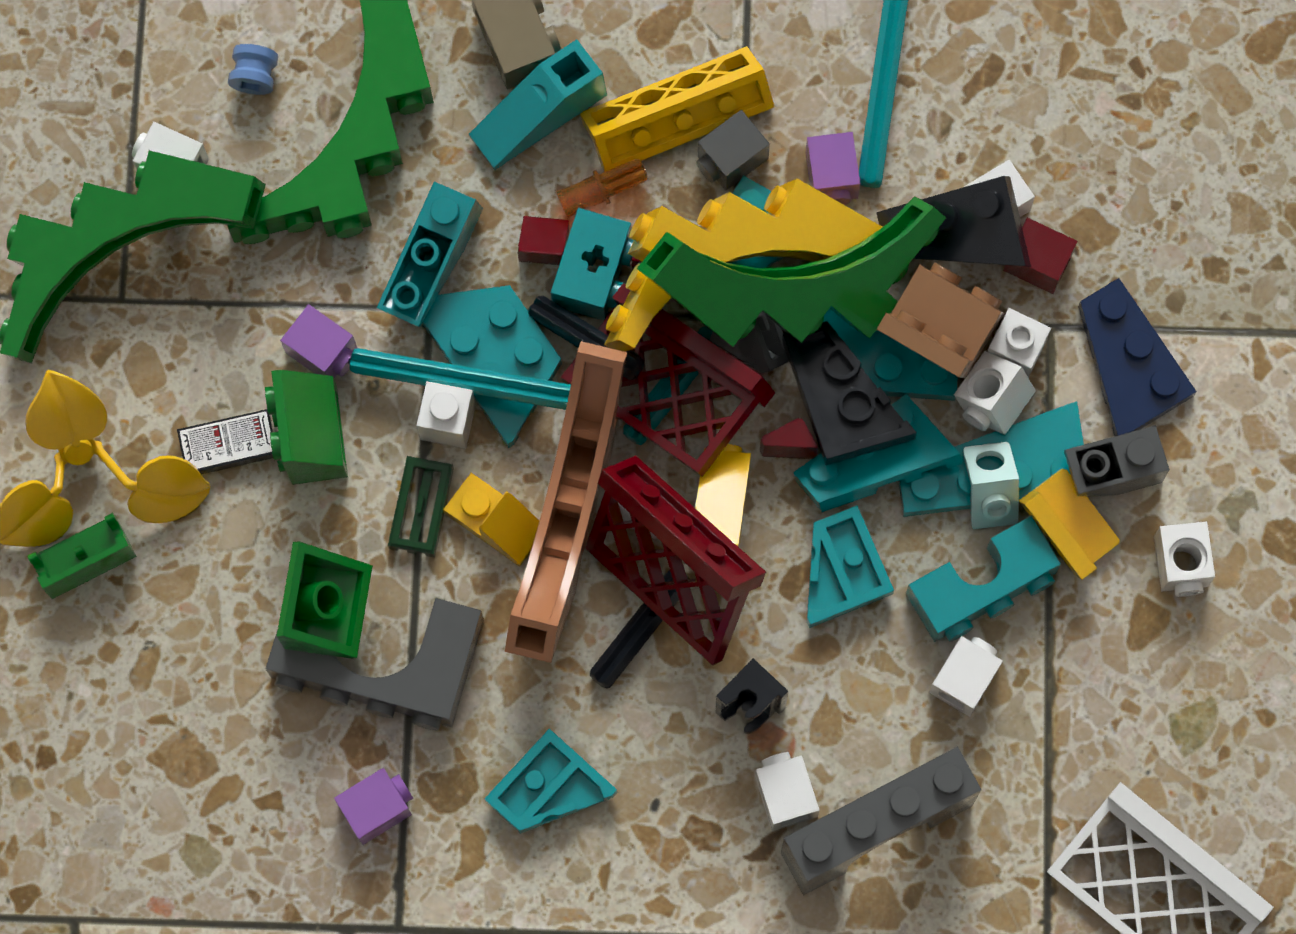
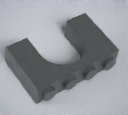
[265,598,484,731]
[781,746,982,896]

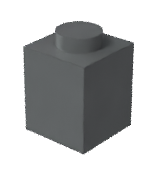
[696,110,770,191]

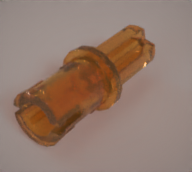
[556,159,648,219]

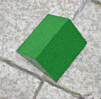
[277,541,373,659]

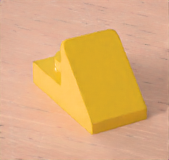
[443,472,540,567]

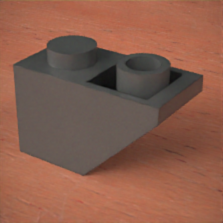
[1064,425,1170,496]

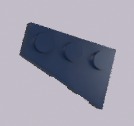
[1078,278,1197,436]

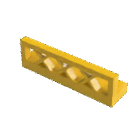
[580,46,775,175]

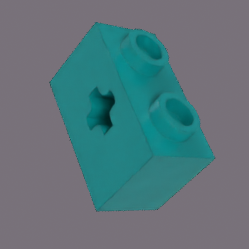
[550,208,634,321]

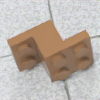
[877,262,1006,378]

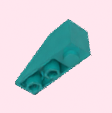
[469,39,607,170]
[377,181,483,327]

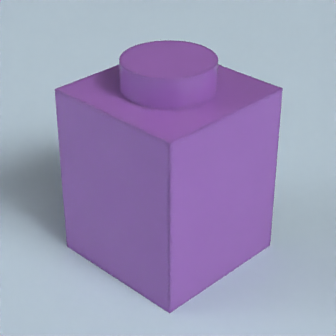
[805,132,860,205]
[280,304,357,378]
[334,767,414,845]

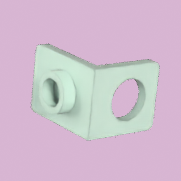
[963,442,1019,529]

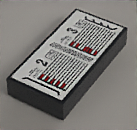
[177,409,274,475]

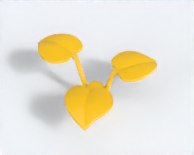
[0,370,211,547]

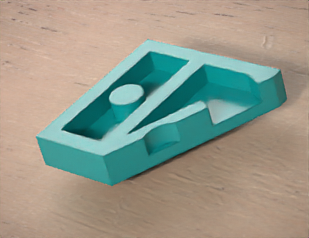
[807,505,894,628]
[484,728,618,834]

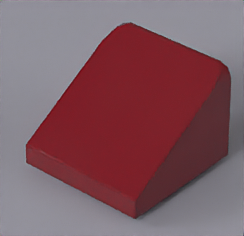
[518,216,569,265]
[760,417,818,459]

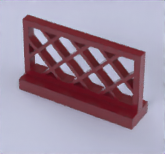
[561,283,775,477]
[585,455,766,666]

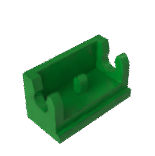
[27,512,137,599]

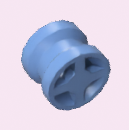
[228,44,279,95]

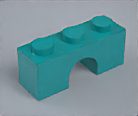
[906,515,1061,642]

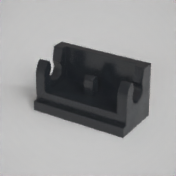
[715,658,788,734]

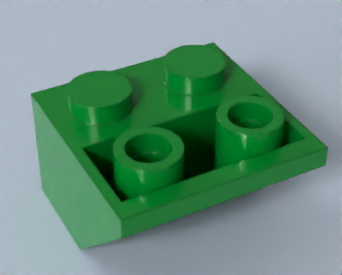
[265,370,348,485]

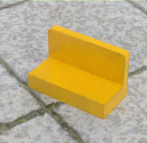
[1019,468,1120,580]

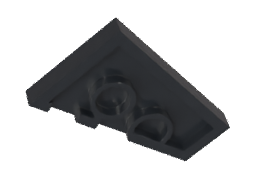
[876,176,1031,267]
[782,321,917,466]

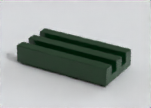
[388,456,454,558]

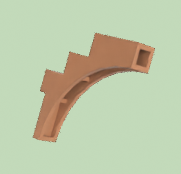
[505,341,627,663]

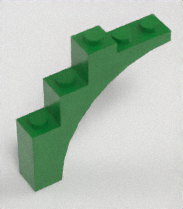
[228,0,434,244]
[0,150,266,363]
[637,196,946,347]

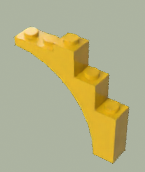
[604,178,882,352]

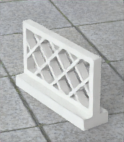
[1047,782,1274,934]

